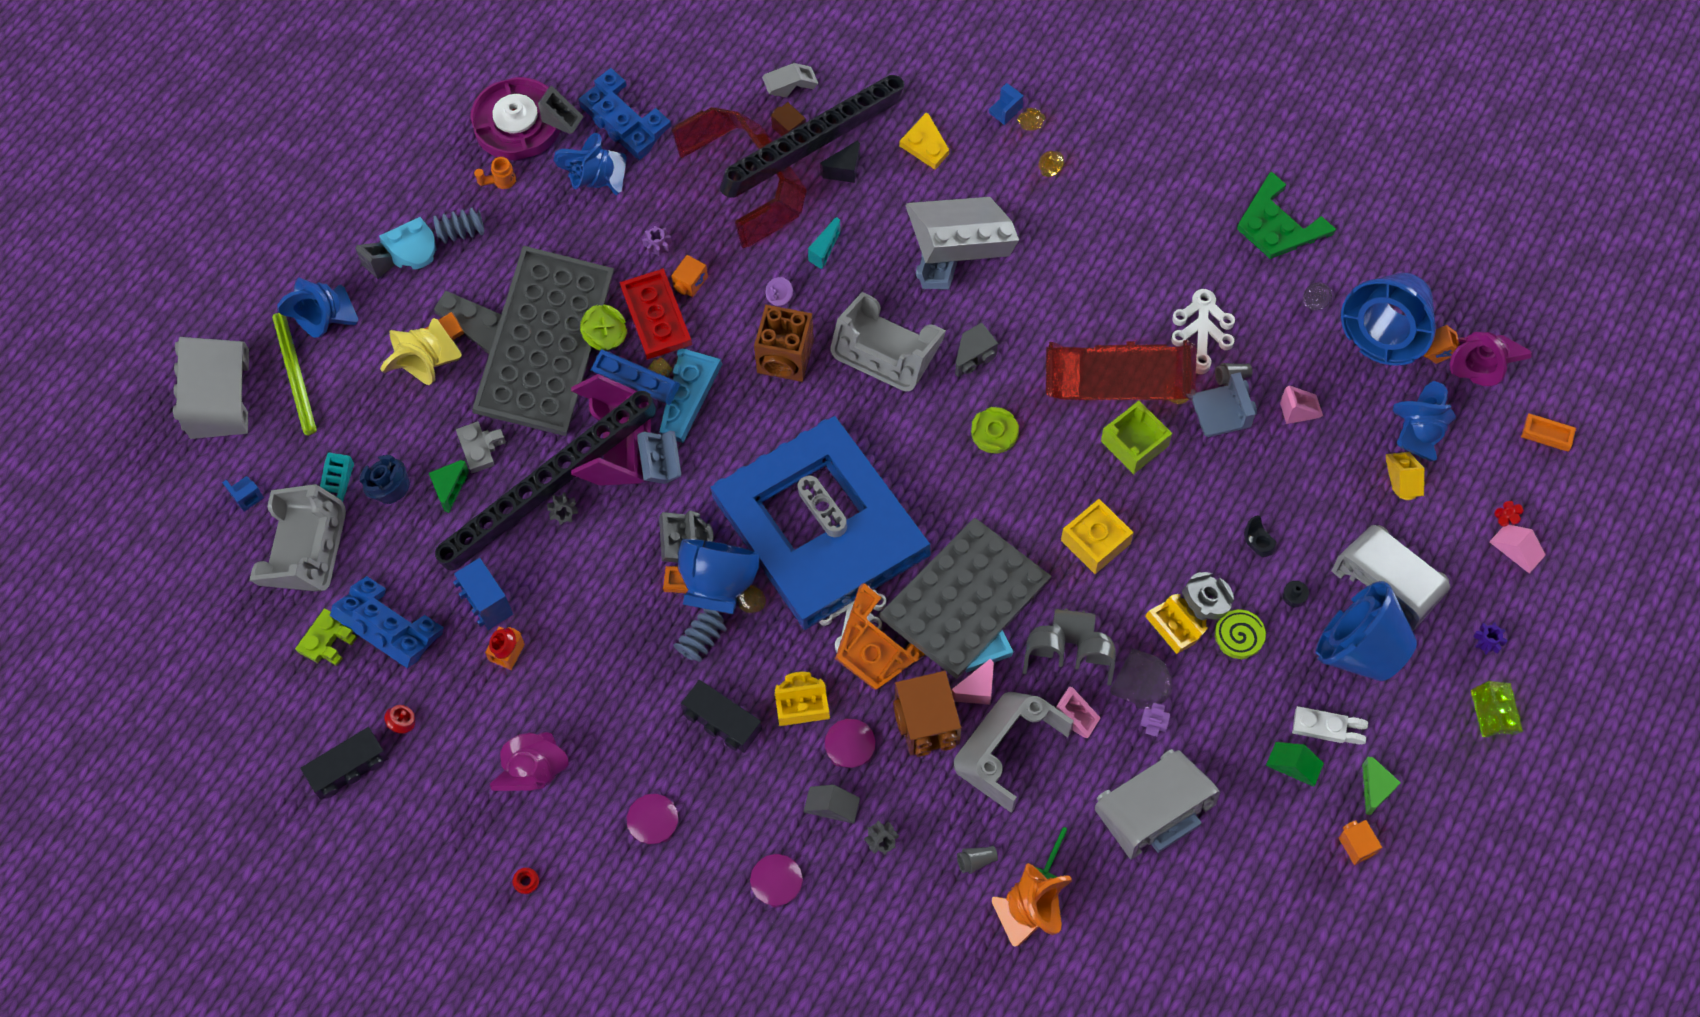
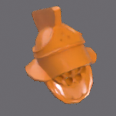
[992,863,1072,946]

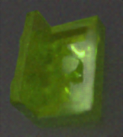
[1471,681,1523,738]

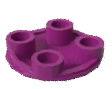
[825,719,876,768]
[627,794,678,844]
[750,854,803,908]

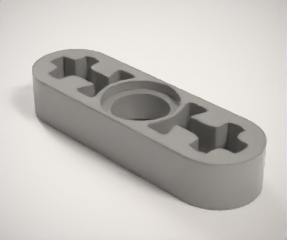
[798,476,847,537]

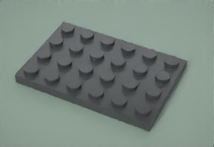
[879,517,1052,679]

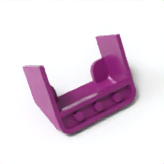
[571,374,651,486]

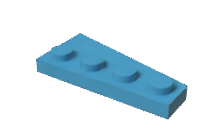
[660,348,722,443]

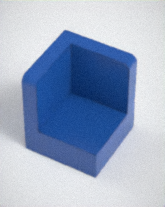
[989,83,1024,125]
[222,476,264,512]

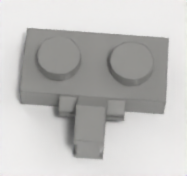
[456,422,506,473]

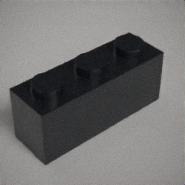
[681,679,762,753]
[300,726,389,800]

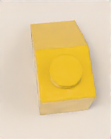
[1386,452,1424,500]

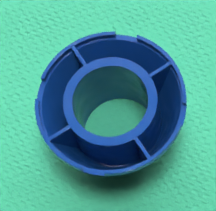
[1341,273,1436,366]
[1315,581,1417,681]

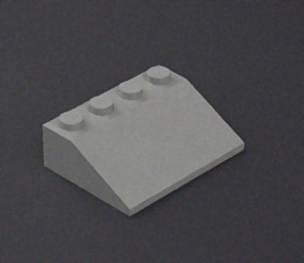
[906,197,1019,264]

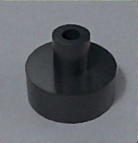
[1282,581,1309,607]

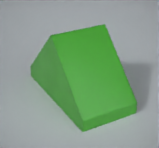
[1362,757,1401,815]

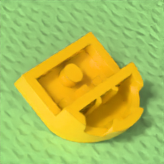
[1145,594,1208,654]
[775,672,830,726]

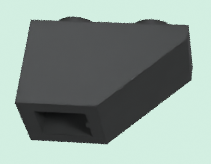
[955,323,998,377]

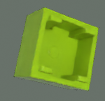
[1101,401,1172,474]

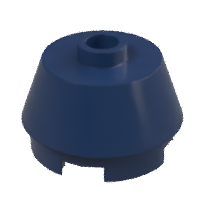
[360,455,410,504]

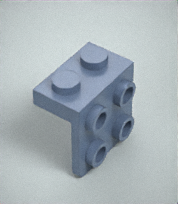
[1192,372,1257,437]

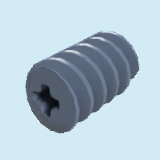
[433,207,484,244]
[674,608,727,662]

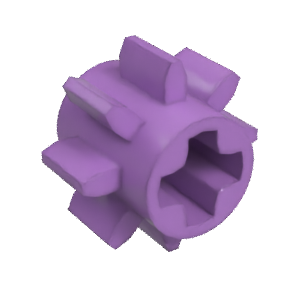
[642,226,672,256]
[1140,703,1170,737]

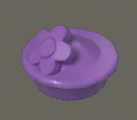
[765,277,793,306]

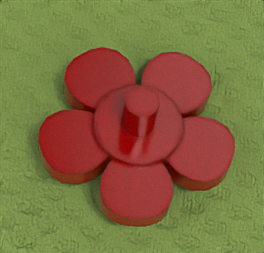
[1494,501,1524,527]

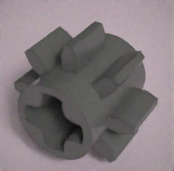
[547,492,578,525]
[864,820,899,855]

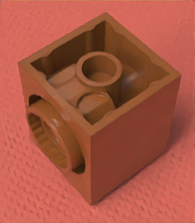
[754,304,814,382]
[893,671,961,757]

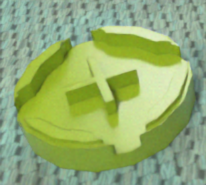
[580,305,627,351]

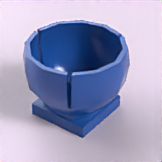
[678,539,759,614]

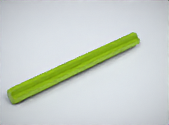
[272,313,317,435]

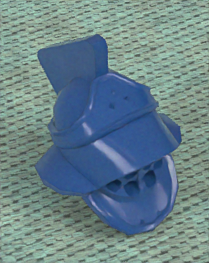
[553,133,627,195]
[277,277,358,338]
[1393,381,1456,461]

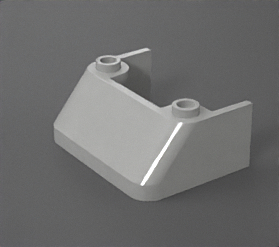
[954,692,1074,813]

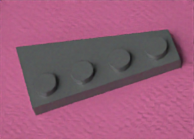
[434,291,501,354]

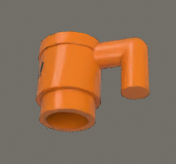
[474,157,516,189]

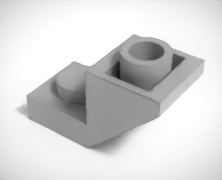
[762,63,818,98]

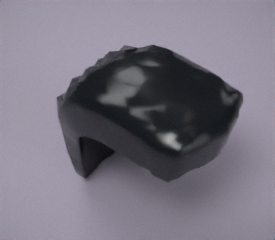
[1244,515,1277,558]

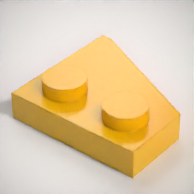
[899,113,949,169]

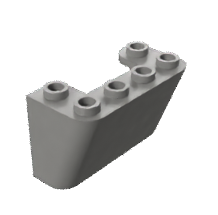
[173,337,249,439]

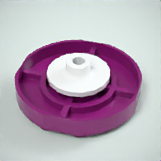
[470,77,561,161]

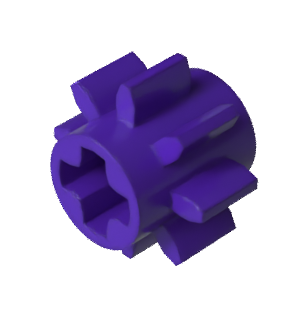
[1473,622,1508,655]

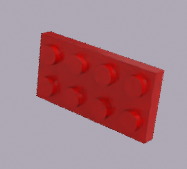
[619,268,692,360]

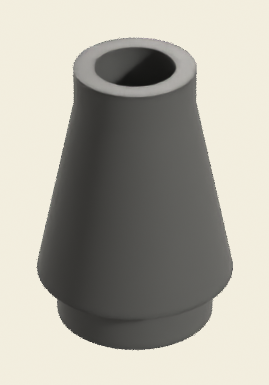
[1215,363,1253,386]
[957,846,998,874]

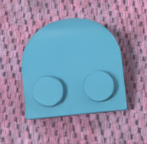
[379,217,437,269]

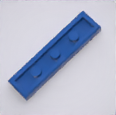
[591,349,681,406]

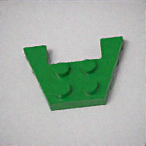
[1237,172,1336,259]

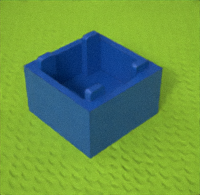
[453,558,514,630]

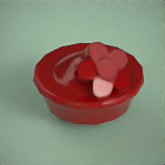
[489,628,517,659]
[384,705,415,734]

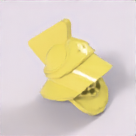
[380,318,462,385]

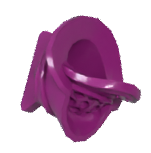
[1449,332,1532,386]
[490,732,569,791]

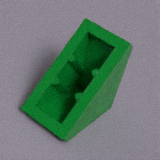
[429,460,469,513]
[1266,742,1324,787]

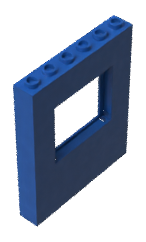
[710,416,931,630]

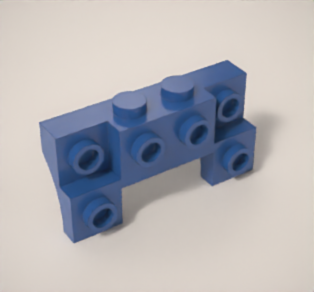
[578,68,671,160]
[330,576,444,669]

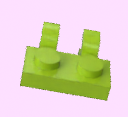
[295,608,357,666]

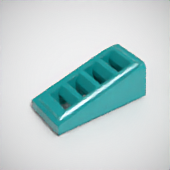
[808,217,840,269]
[320,453,354,502]

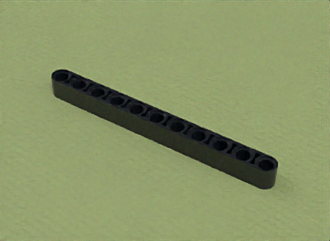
[720,75,904,198]
[435,391,656,571]

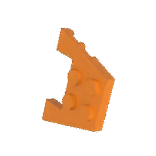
[835,583,925,690]

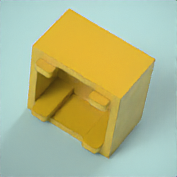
[1061,499,1134,574]

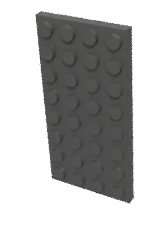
[472,246,614,436]

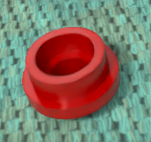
[512,868,539,894]

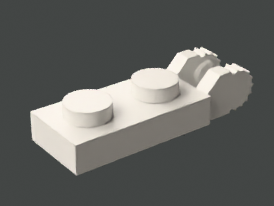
[1292,706,1368,745]

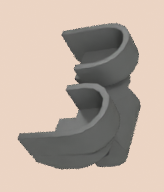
[1023,608,1116,686]

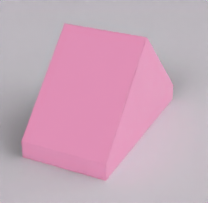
[1280,385,1323,424]
[1490,524,1545,574]
[951,659,994,705]
[1056,687,1100,738]

